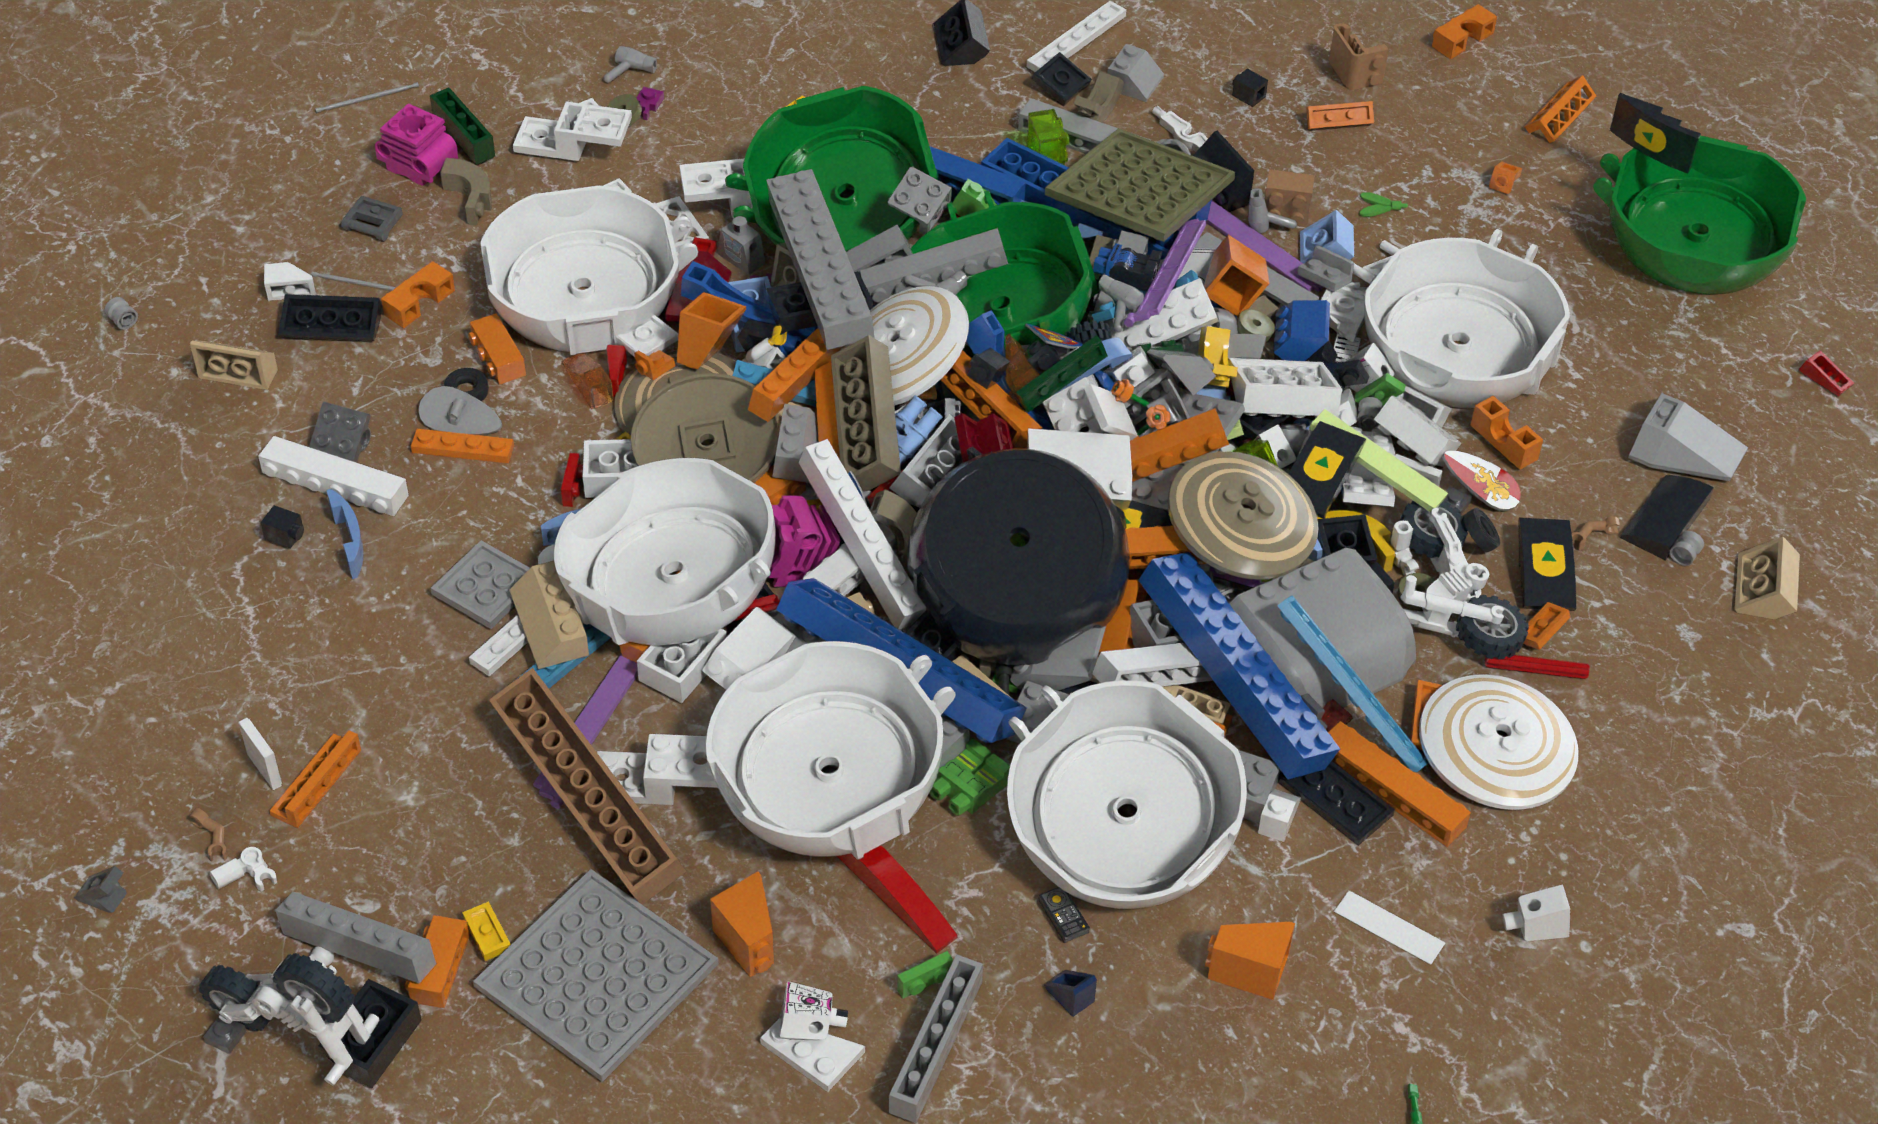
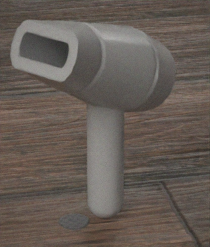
[603,46,657,83]
[1248,188,1297,233]
[904,270,967,295]
[1098,274,1144,333]

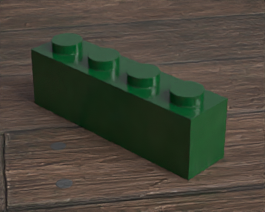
[430,87,496,165]

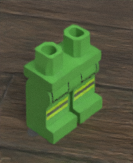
[930,738,1010,816]

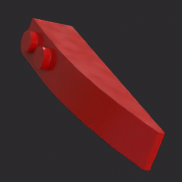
[837,845,958,954]

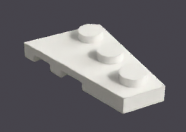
[760,1018,865,1092]

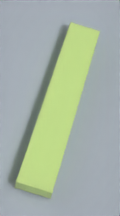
[1309,409,1448,512]

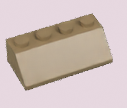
[510,560,589,669]

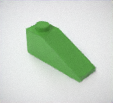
[952,179,997,216]

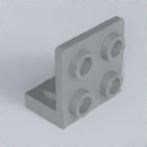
[888,167,952,235]

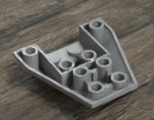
[1628,393,1748,481]

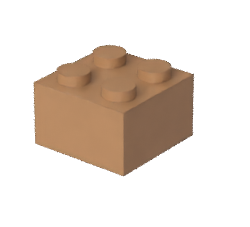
[1265,169,1315,227]

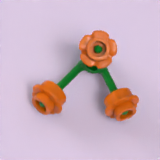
[1111,379,1171,441]

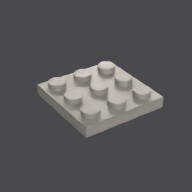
[431,540,530,629]

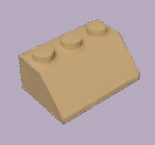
[190,341,278,390]
[1735,537,1800,619]

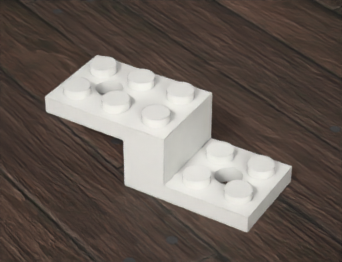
[513,102,632,161]
[679,158,753,218]
[1037,347,1111,434]
[1341,427,1395,507]
[597,734,718,805]

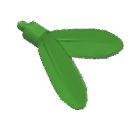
[1360,192,1408,217]

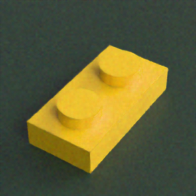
[462,901,511,961]

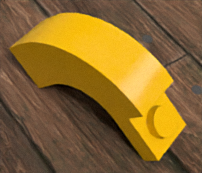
[1198,326,1238,387]
[1317,510,1395,572]

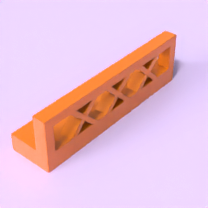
[1524,75,1596,143]
[269,730,361,828]

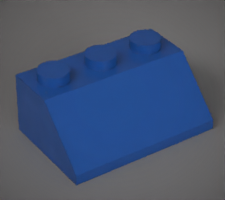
[1274,300,1330,361]

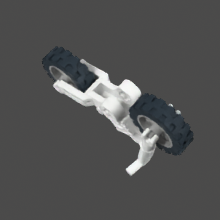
[1400,501,1529,659]
[199,953,379,1086]

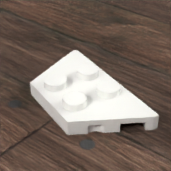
[1321,282,1368,342]

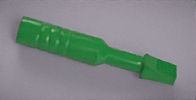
[1407,1083,1423,1124]

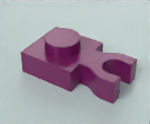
[636,87,664,120]

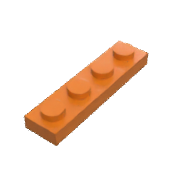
[411,428,514,464]

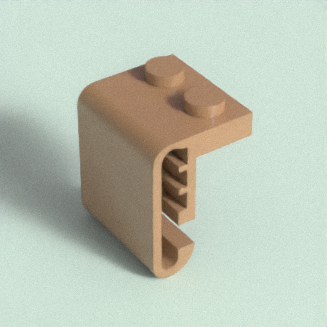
[1329,23,1389,90]

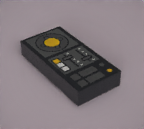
[1038,887,1090,943]

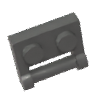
[342,196,403,241]

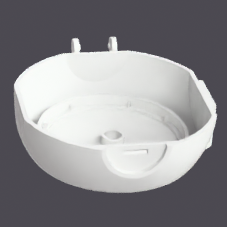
[481,186,698,355]
[1364,229,1570,408]
[554,458,775,645]
[706,641,956,860]
[1007,680,1247,909]

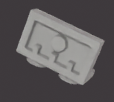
[1298,246,1354,292]

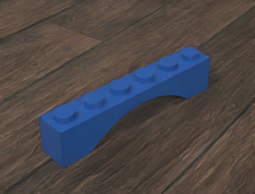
[681,261,818,341]
[965,310,1055,430]

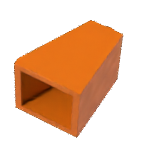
[1204,234,1270,317]
[677,292,746,369]
[710,871,774,977]
[1205,922,1295,1000]

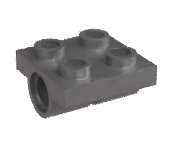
[309,401,371,462]

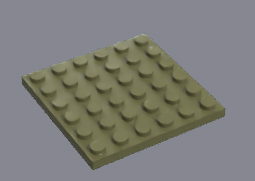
[1045,128,1235,241]

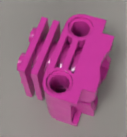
[375,103,458,186]
[768,496,841,587]

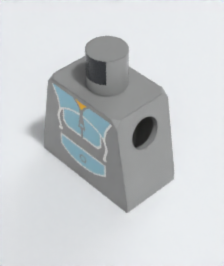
[718,216,765,275]

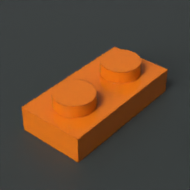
[1523,602,1570,650]

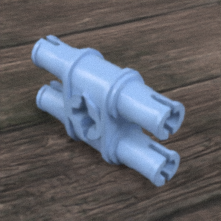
[895,395,943,468]

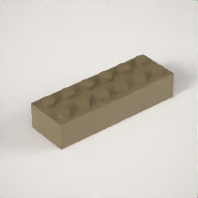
[831,335,901,491]

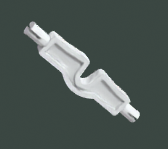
[1152,106,1208,152]

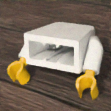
[742,326,787,370]

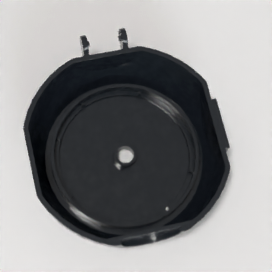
[907,447,1130,665]

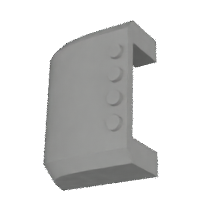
[1229,548,1416,717]

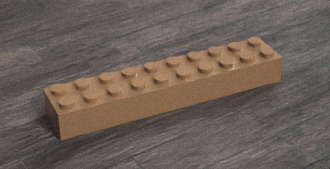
[489,668,686,905]

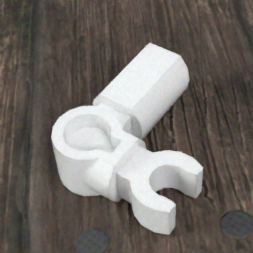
[1391,521,1419,576]
[210,847,277,891]

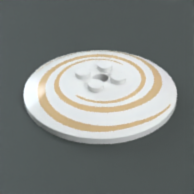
[841,286,969,406]
[1419,675,1578,810]

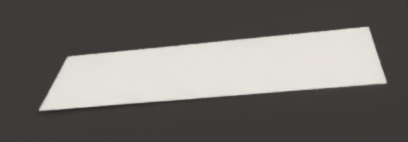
[1334,891,1445,964]

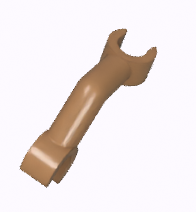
[1572,516,1620,551]
[190,808,228,862]

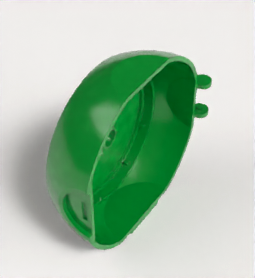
[725,86,938,252]
[1593,135,1806,294]
[911,190,1098,359]

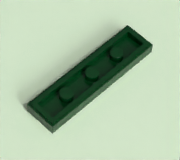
[1016,335,1108,413]

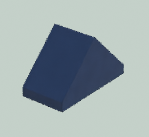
[1044,970,1097,1017]

